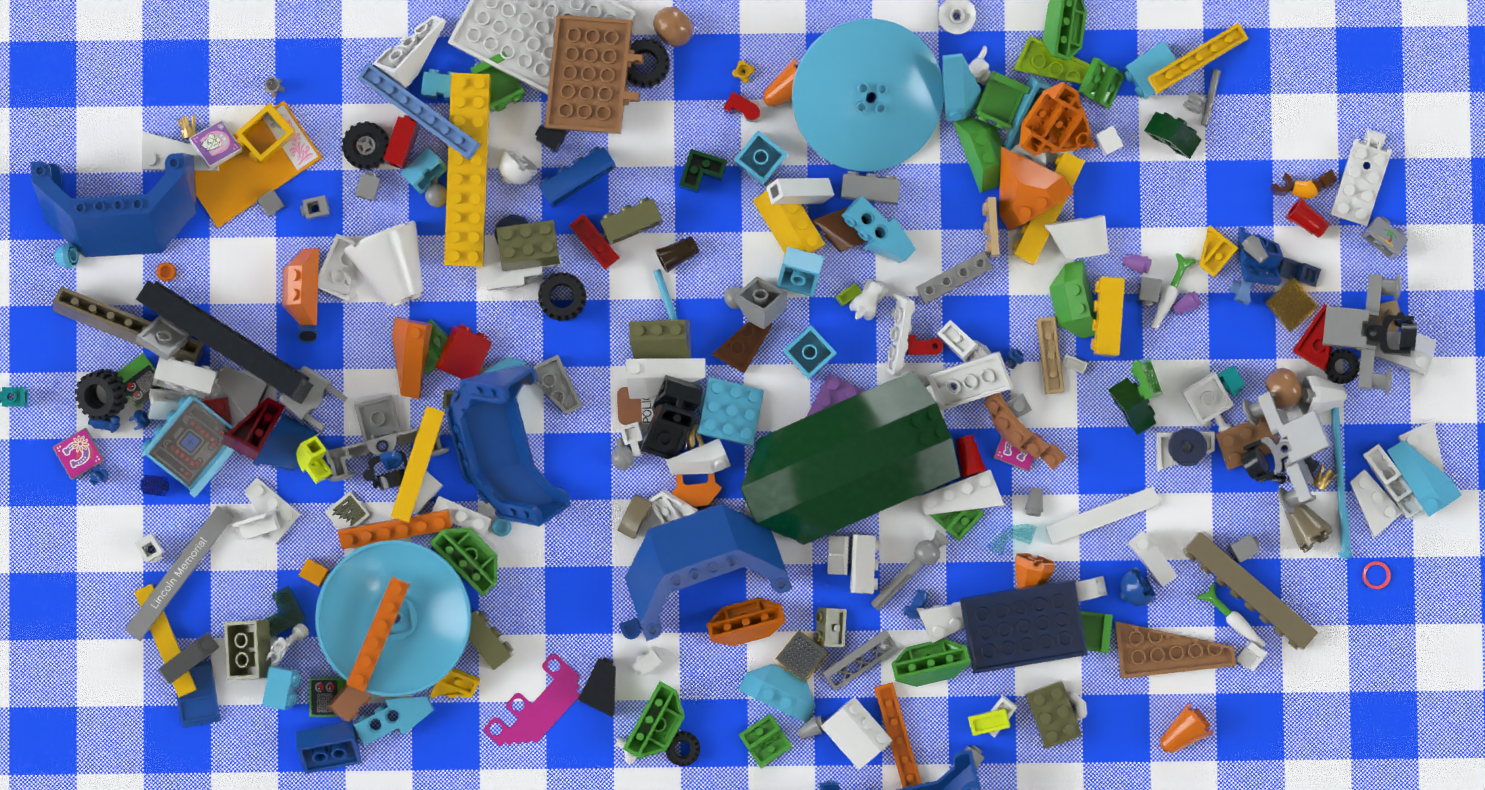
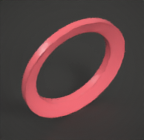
[1362,561,1391,589]

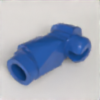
[88,415,121,433]
[903,589,929,619]

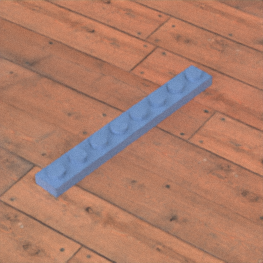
[357,63,481,160]

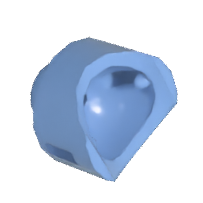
[1229,277,1256,306]

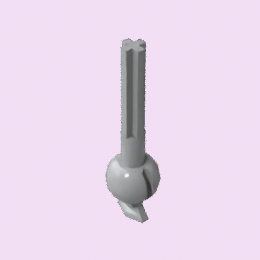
[871,529,950,611]

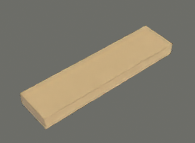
[1036,316,1065,395]

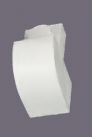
[1075,576,1108,602]

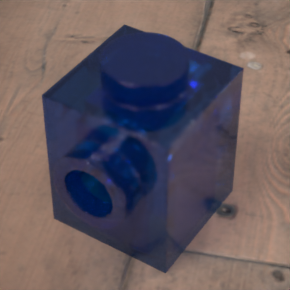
[140,475,169,497]

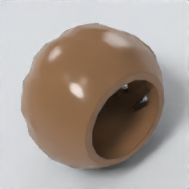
[653,6,694,47]
[1265,368,1303,410]

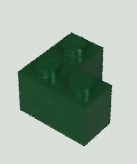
[1144,112,1202,159]
[679,149,727,193]
[1108,377,1156,435]

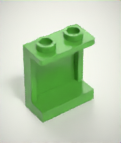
[470,51,526,112]
[974,70,1030,130]
[1080,611,1113,653]

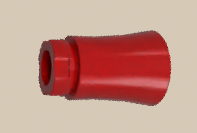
[1285,197,1330,238]
[955,435,987,478]

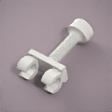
[265,623,309,666]

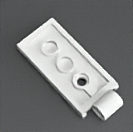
[1330,128,1392,226]
[924,351,1013,411]

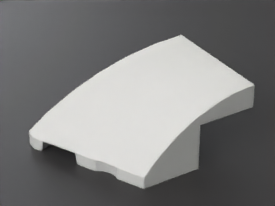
[1045,215,1109,259]

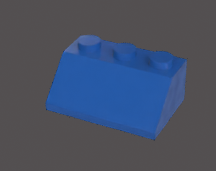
[296,721,362,774]

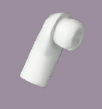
[1068,691,1087,721]
[615,737,637,764]

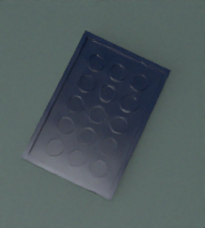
[960,579,1088,674]

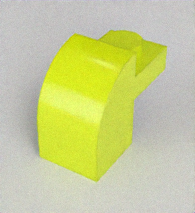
[296,436,332,484]

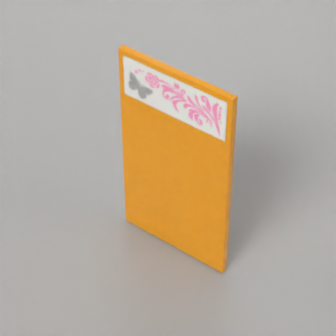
[195,101,323,228]

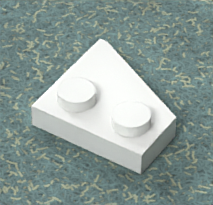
[649,490,698,524]

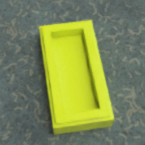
[968,708,1011,736]

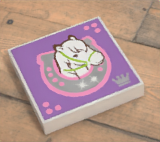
[189,120,243,170]

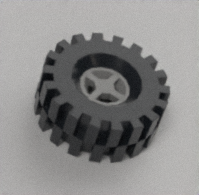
[342,121,390,171]

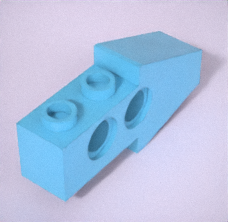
[841,196,916,264]
[354,696,435,745]

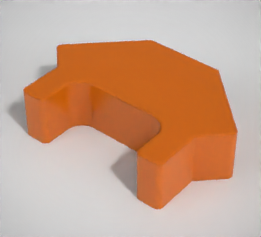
[672,473,722,507]

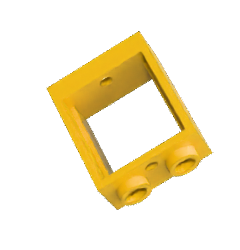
[235,103,297,164]

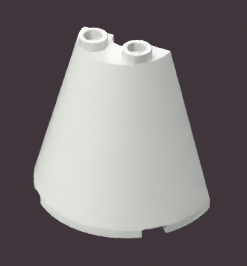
[344,221,423,307]

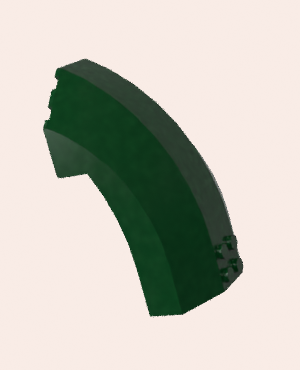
[740,371,960,545]

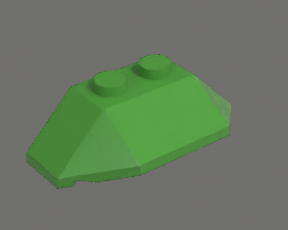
[1043,0,1087,61]
[953,116,1004,193]
[1049,260,1096,339]
[429,528,498,597]
[891,638,971,687]
[623,681,685,758]

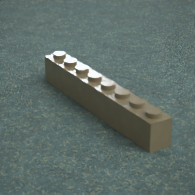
[53,286,204,366]
[1183,532,1318,650]

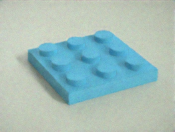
[697,377,764,447]

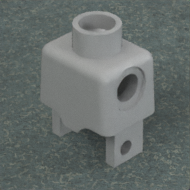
[279,366,348,432]

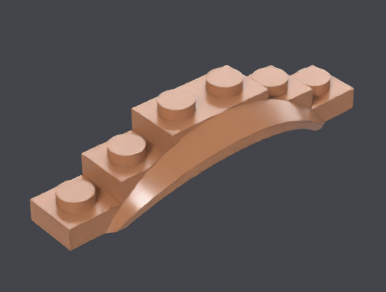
[983,392,1067,470]

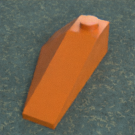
[392,317,433,399]

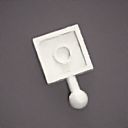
[1182,372,1234,432]

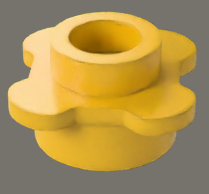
[732,60,755,83]

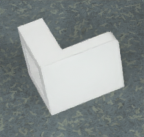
[1094,126,1123,157]
[1236,641,1267,672]

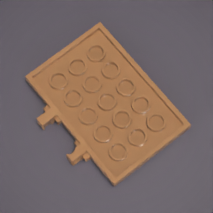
[545,15,644,134]

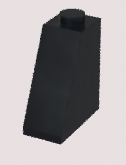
[578,657,616,717]

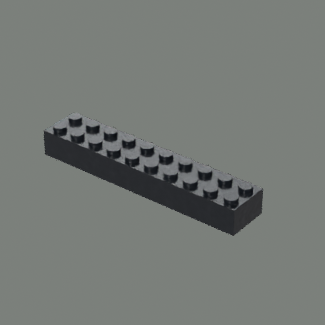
[135,280,314,404]

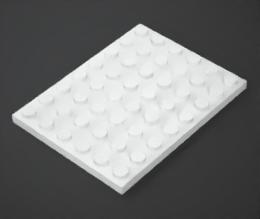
[448,0,636,95]

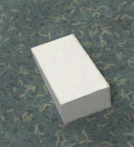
[1061,354,1088,375]

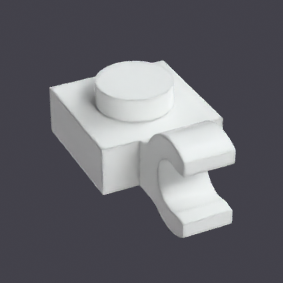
[620,422,644,457]

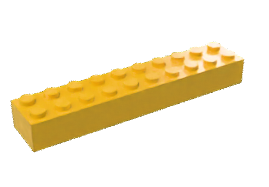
[444,73,491,267]

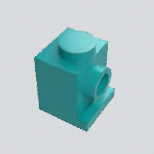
[1217,365,1245,396]
[0,387,28,407]

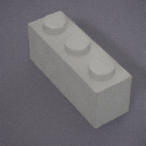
[840,171,901,205]

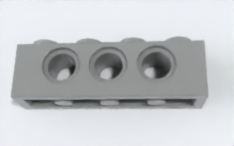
[915,251,993,305]

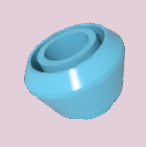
[54,243,79,269]

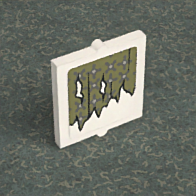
[324,491,370,529]

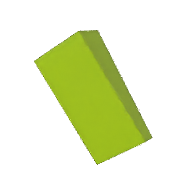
[835,283,862,307]

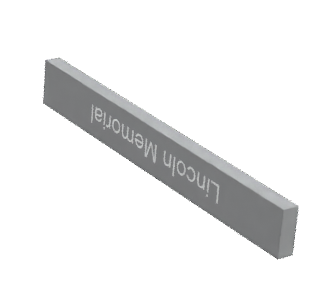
[124,506,234,641]

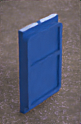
[176,660,221,728]

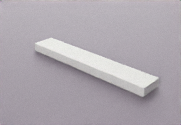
[1045,487,1160,545]

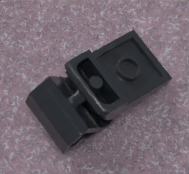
[639,375,703,459]

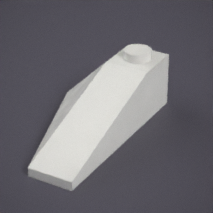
[372,15,446,88]
[1353,330,1436,376]
[626,358,706,399]

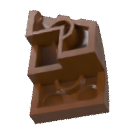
[812,207,880,252]

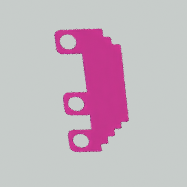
[484,654,580,746]

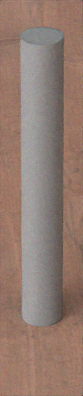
[1201,69,1221,126]

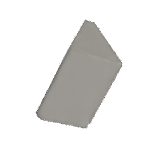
[257,189,285,217]

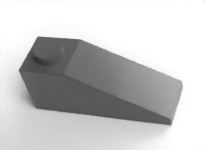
[158,632,220,685]

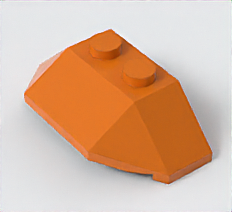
[282,248,319,325]
[707,597,786,647]

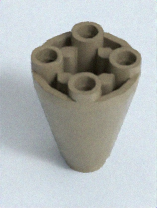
[1284,504,1333,553]

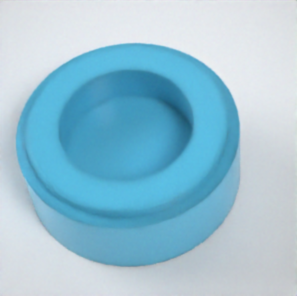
[492,518,511,537]

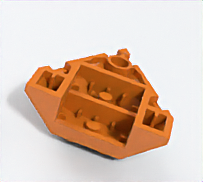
[1019,82,1096,155]
[999,146,1074,231]

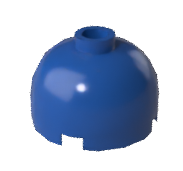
[1120,567,1156,607]

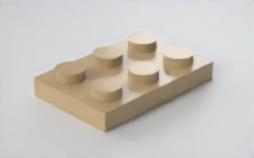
[982,197,1000,258]

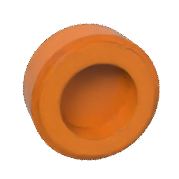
[156,262,177,282]

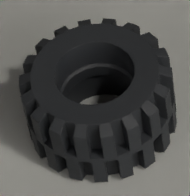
[627,38,670,89]
[538,272,587,321]
[75,369,129,420]

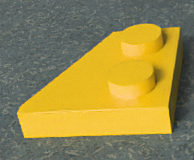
[1199,226,1239,278]
[430,668,480,698]

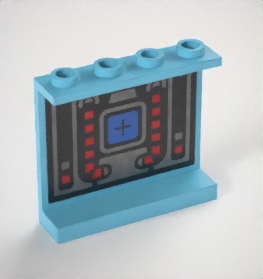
[140,393,235,498]

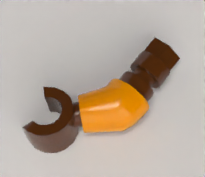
[1270,169,1337,199]

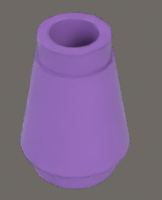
[1122,254,1152,274]
[1173,291,1202,315]

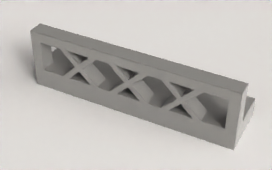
[822,629,898,691]

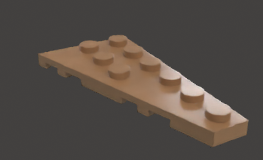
[1114,621,1236,679]

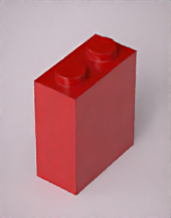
[383,115,420,170]
[435,324,492,380]

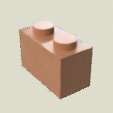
[327,682,371,722]

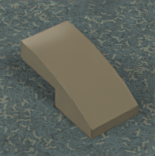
[617,494,653,539]

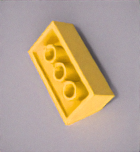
[753,190,825,253]
[1091,277,1125,358]

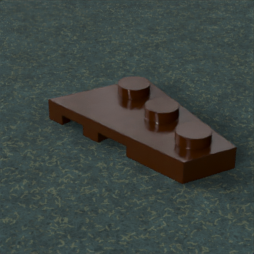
[711,321,773,374]

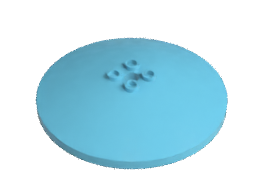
[792,18,944,172]
[315,540,471,696]

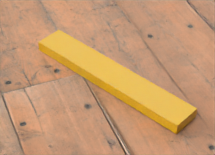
[1147,23,1249,94]
[390,406,445,523]
[134,584,197,698]

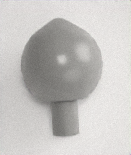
[425,177,447,208]
[724,286,743,309]
[611,438,634,471]

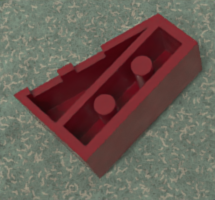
[221,397,285,461]

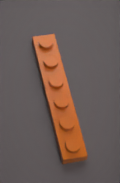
[337,509,453,549]
[346,576,411,692]
[874,682,922,788]

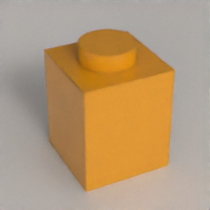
[298,559,330,587]

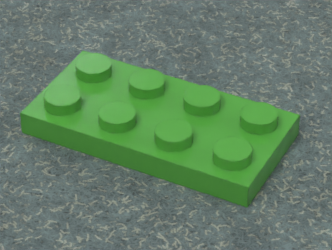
[1131,358,1163,400]

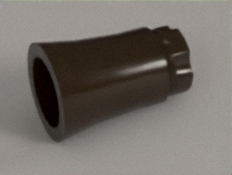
[655,236,699,273]

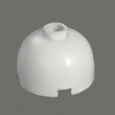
[498,148,537,185]

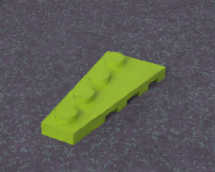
[1013,36,1090,85]

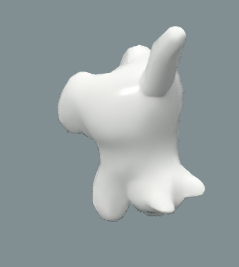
[969,46,991,86]
[849,278,887,320]

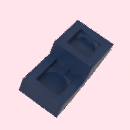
[1278,257,1321,287]

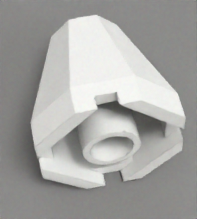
[1298,376,1347,415]

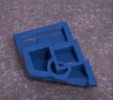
[1238,227,1283,286]
[253,414,317,471]

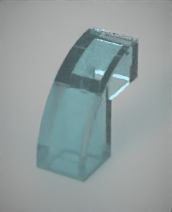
[987,524,1037,555]

